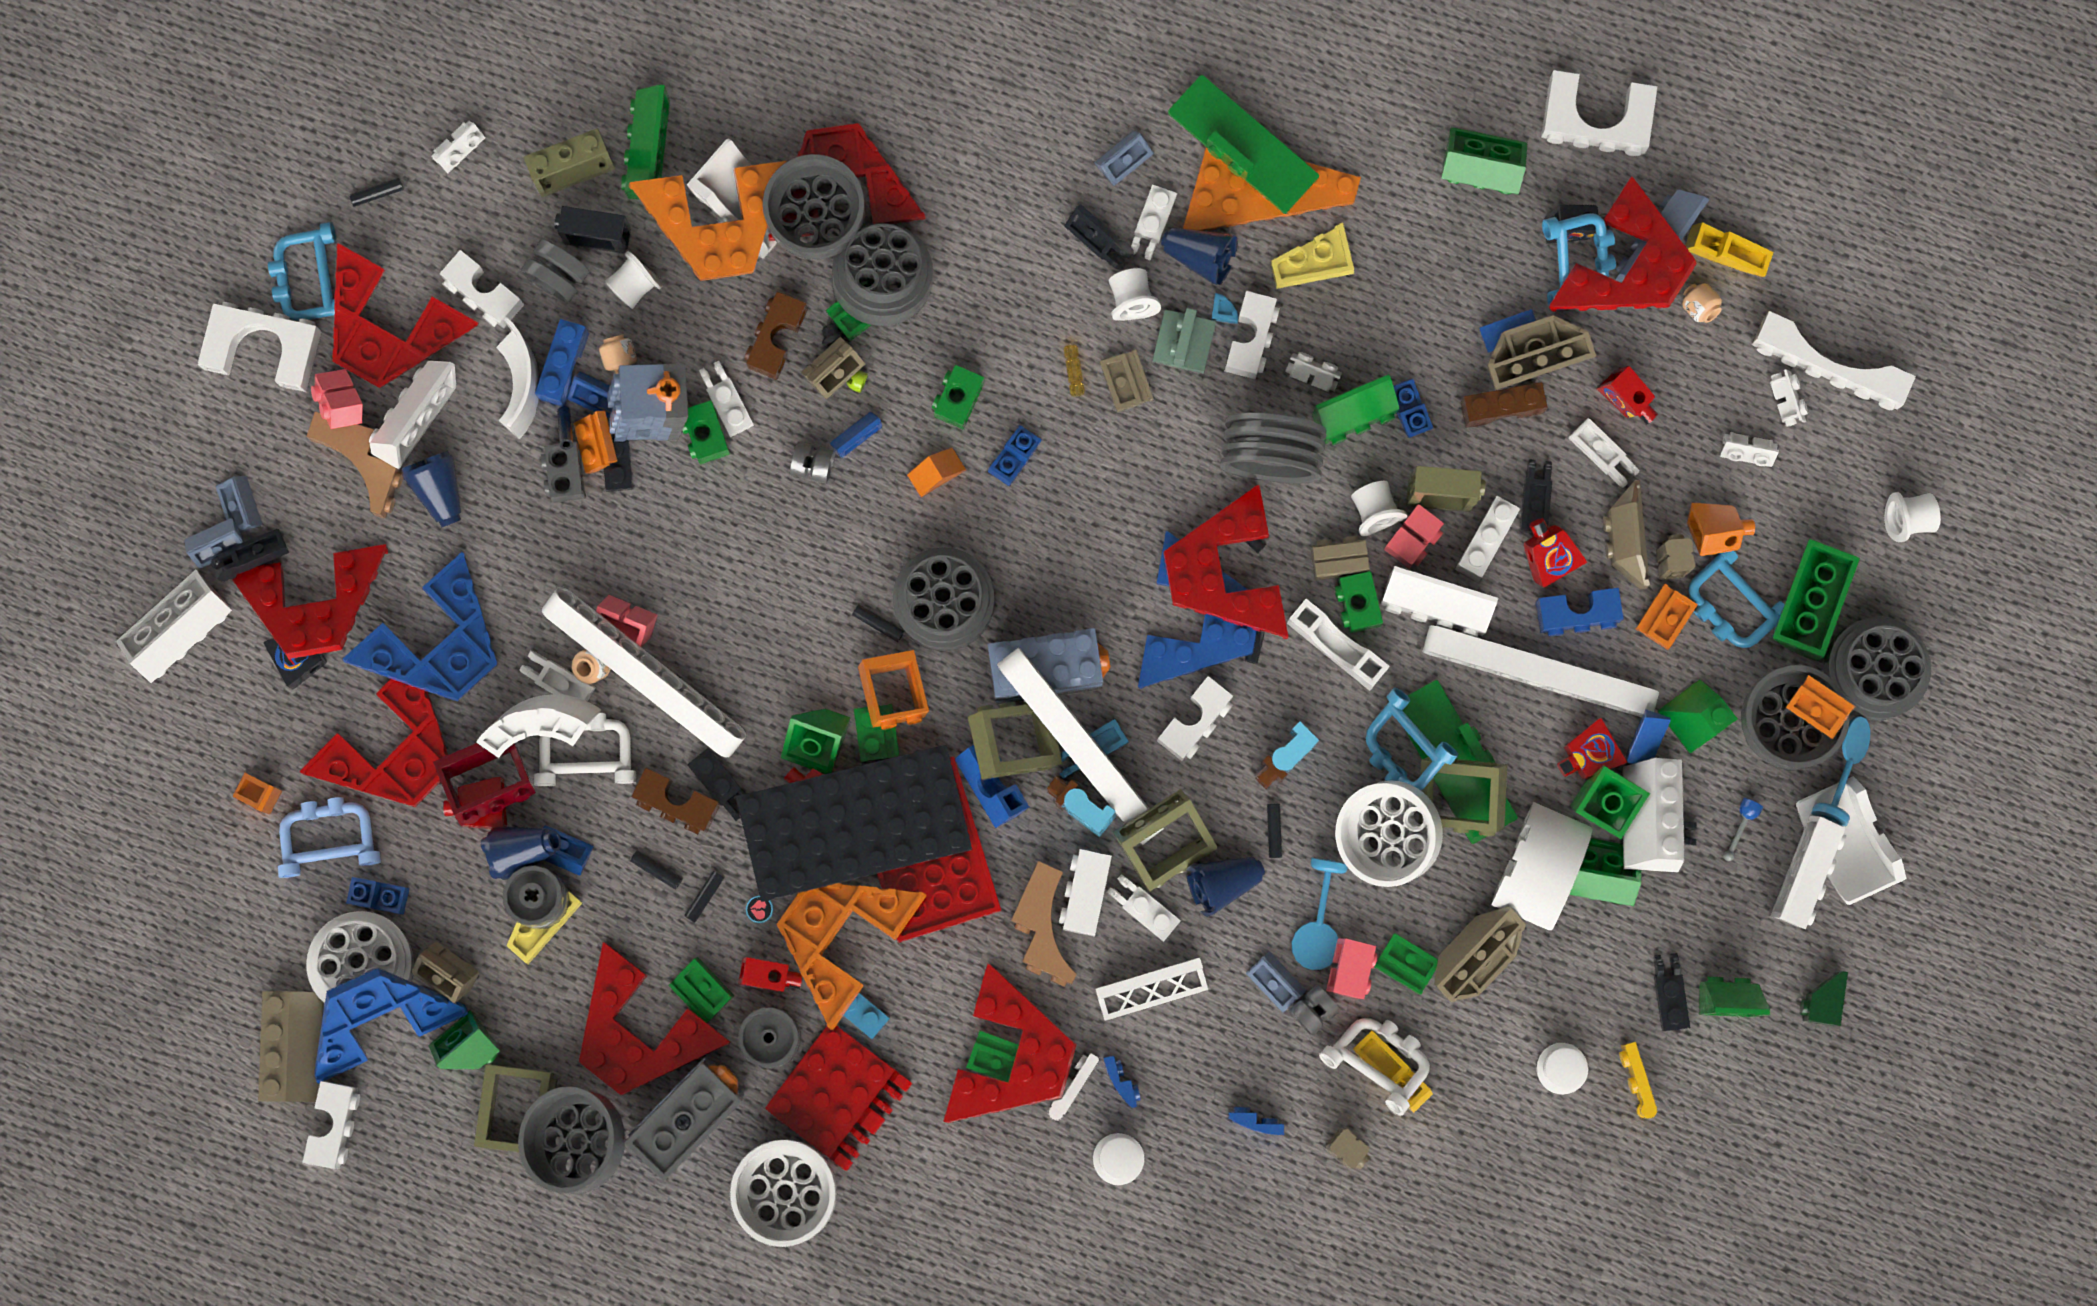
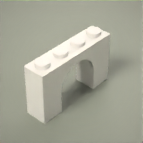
[1541,70,1658,156]
[198,302,321,392]

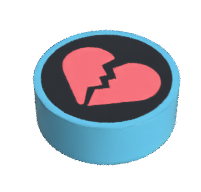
[746,896,774,923]

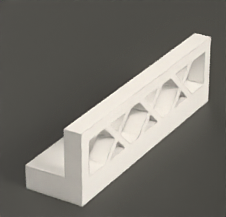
[1095,958,1208,1021]

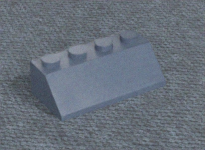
[1615,189,1709,283]

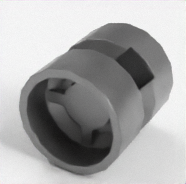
[790,441,835,484]
[1289,985,1340,1036]

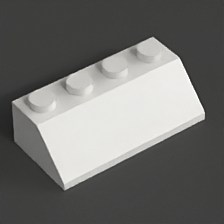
[369,361,457,469]
[1380,566,1498,637]
[116,570,232,683]
[1622,758,1684,872]
[1771,816,1846,929]

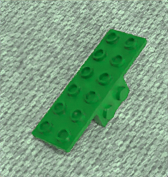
[1168,75,1319,214]
[1403,680,1518,844]

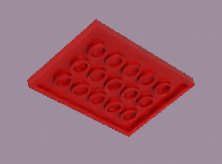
[877,756,1002,943]

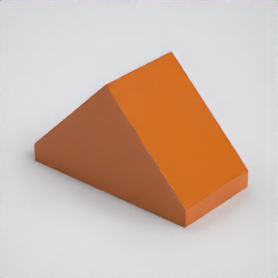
[907,448,966,498]
[232,773,282,815]

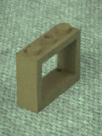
[523,128,615,197]
[1406,466,1486,512]
[968,701,1063,780]
[1418,757,1508,836]
[1113,789,1218,891]
[474,1065,558,1152]

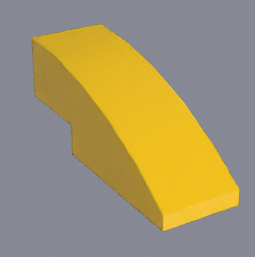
[1685,222,1774,277]
[1353,1031,1433,1113]

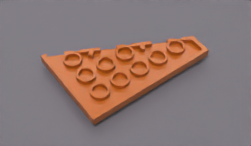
[1183,147,1361,231]

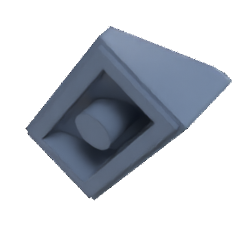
[1094,131,1154,186]
[215,476,263,533]
[184,518,245,569]
[1246,951,1306,1012]

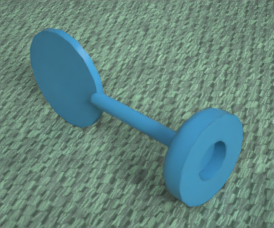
[1811,716,1870,827]
[1292,857,1348,970]

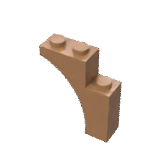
[306,412,403,518]
[1011,861,1076,987]

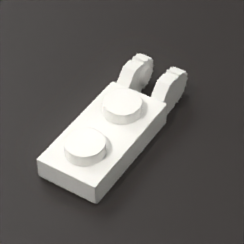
[1131,185,1177,260]
[699,361,754,437]
[1569,418,1639,488]
[520,651,596,701]
[1107,875,1181,942]
[1048,1053,1099,1120]

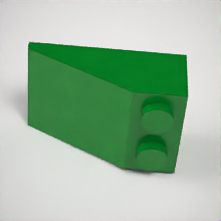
[1699,977,1770,1017]

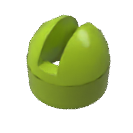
[846,371,868,393]

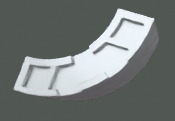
[687,138,777,259]
[496,317,540,440]
[477,695,601,758]
[1796,776,1906,905]
[1491,802,1593,930]

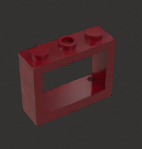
[433,743,536,826]

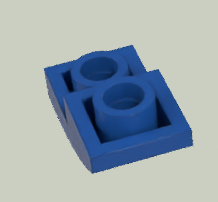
[1479,309,1536,353]
[1393,379,1433,438]
[988,425,1042,487]
[346,877,410,915]
[1103,1056,1141,1108]
[1228,1107,1284,1135]

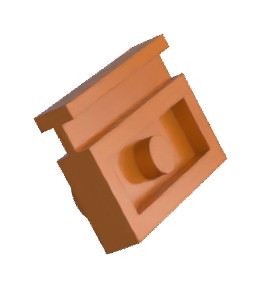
[573,411,617,473]
[1635,584,1698,650]
[1786,675,1856,739]

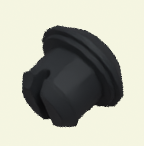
[822,324,844,347]

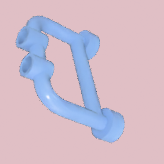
[278,797,381,878]

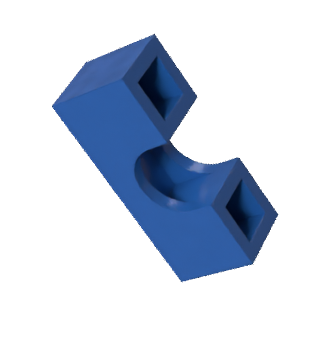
[535,319,589,406]
[1536,588,1624,637]
[955,745,1029,828]

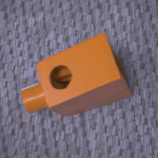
[1687,503,1755,556]

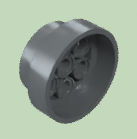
[763,154,866,259]
[832,223,933,326]
[893,547,995,651]
[1824,617,1931,721]
[1741,665,1849,770]
[518,1087,625,1194]

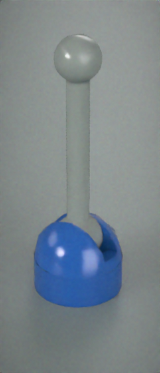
[1723,798,1764,861]

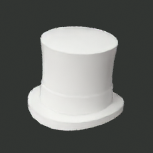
[605,251,663,309]
[1109,268,1161,321]
[1351,481,1408,536]
[1884,492,1940,542]
[1536,1043,1588,1094]
[1093,1133,1144,1185]

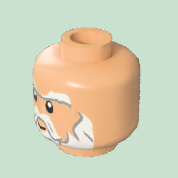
[1682,283,1722,323]
[599,334,637,374]
[572,649,611,684]

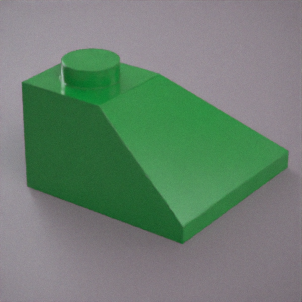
[1657,679,1738,754]
[781,709,851,774]
[1570,765,1650,839]
[428,1010,500,1069]

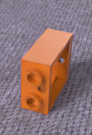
[858,650,929,730]

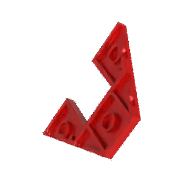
[768,123,925,241]
[1549,177,1697,312]
[332,243,479,388]
[1163,485,1288,639]
[231,544,388,659]
[299,679,449,807]
[579,942,731,1095]
[943,964,1077,1123]

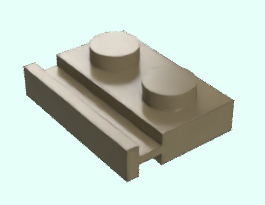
[1100,349,1153,413]

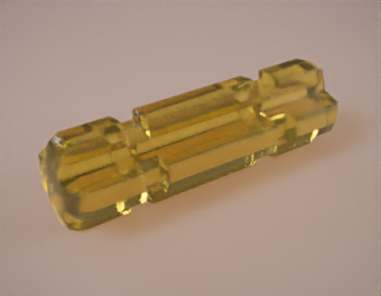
[1064,345,1085,397]

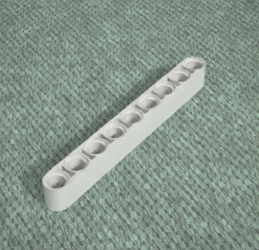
[542,587,746,757]
[1422,625,1659,717]
[997,647,1164,845]

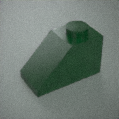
[1800,971,1848,1027]

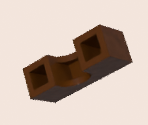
[744,292,808,380]
[1460,382,1548,428]
[631,767,720,835]

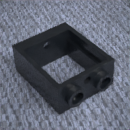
[554,206,631,254]

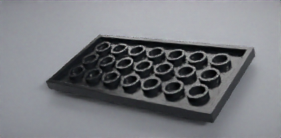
[736,745,972,902]

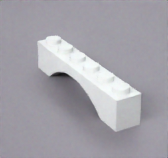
[1752,311,1916,410]

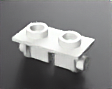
[431,121,485,173]
[1285,352,1342,392]
[1770,369,1808,427]
[1720,432,1779,467]

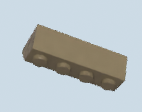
[258,991,323,1102]

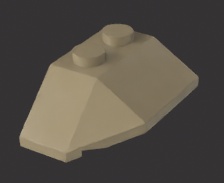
[1487,315,1596,390]
[1603,480,1650,590]
[1434,906,1526,1003]

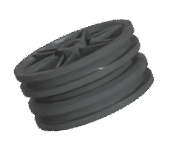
[1220,413,1327,484]

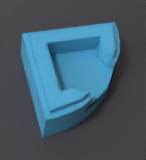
[1211,293,1238,324]

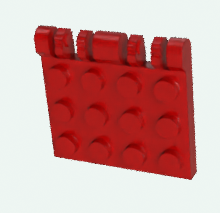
[765,1025,913,1171]

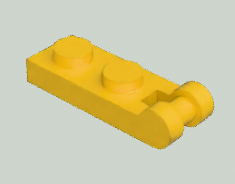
[1619,1042,1657,1118]

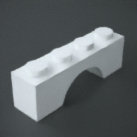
[1287,599,1390,691]

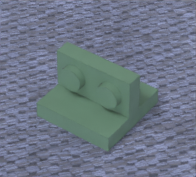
[1153,308,1216,374]

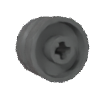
[520,239,590,303]
[503,866,569,929]
[738,1008,801,1068]

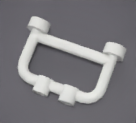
[534,713,636,786]
[1319,1018,1430,1115]

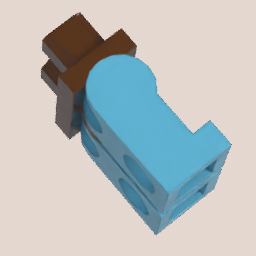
[1255,722,1319,789]
[1047,776,1116,838]

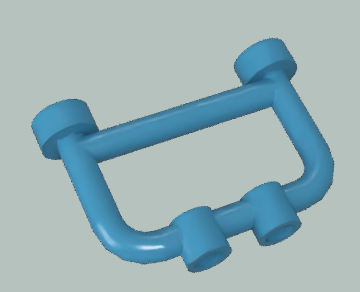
[1542,213,1616,312]
[268,222,336,321]
[1688,551,1784,648]
[1366,687,1458,790]

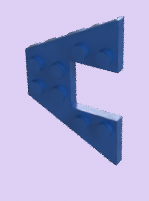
[1138,531,1257,689]
[342,552,497,702]
[314,968,468,1084]

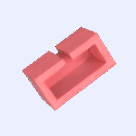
[311,369,363,429]
[1384,504,1444,569]
[596,595,657,647]
[1326,938,1377,999]

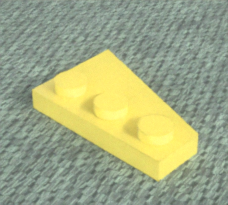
[1271,222,1354,289]
[506,890,582,964]

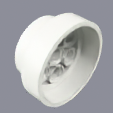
[1335,781,1443,887]
[307,911,414,1003]
[730,1140,837,1247]

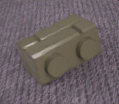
[801,337,865,399]
[1656,534,1695,580]
[1311,536,1370,581]
[412,941,479,1003]
[1325,1128,1370,1169]

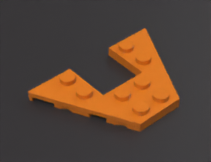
[629,161,787,281]
[777,883,926,1030]

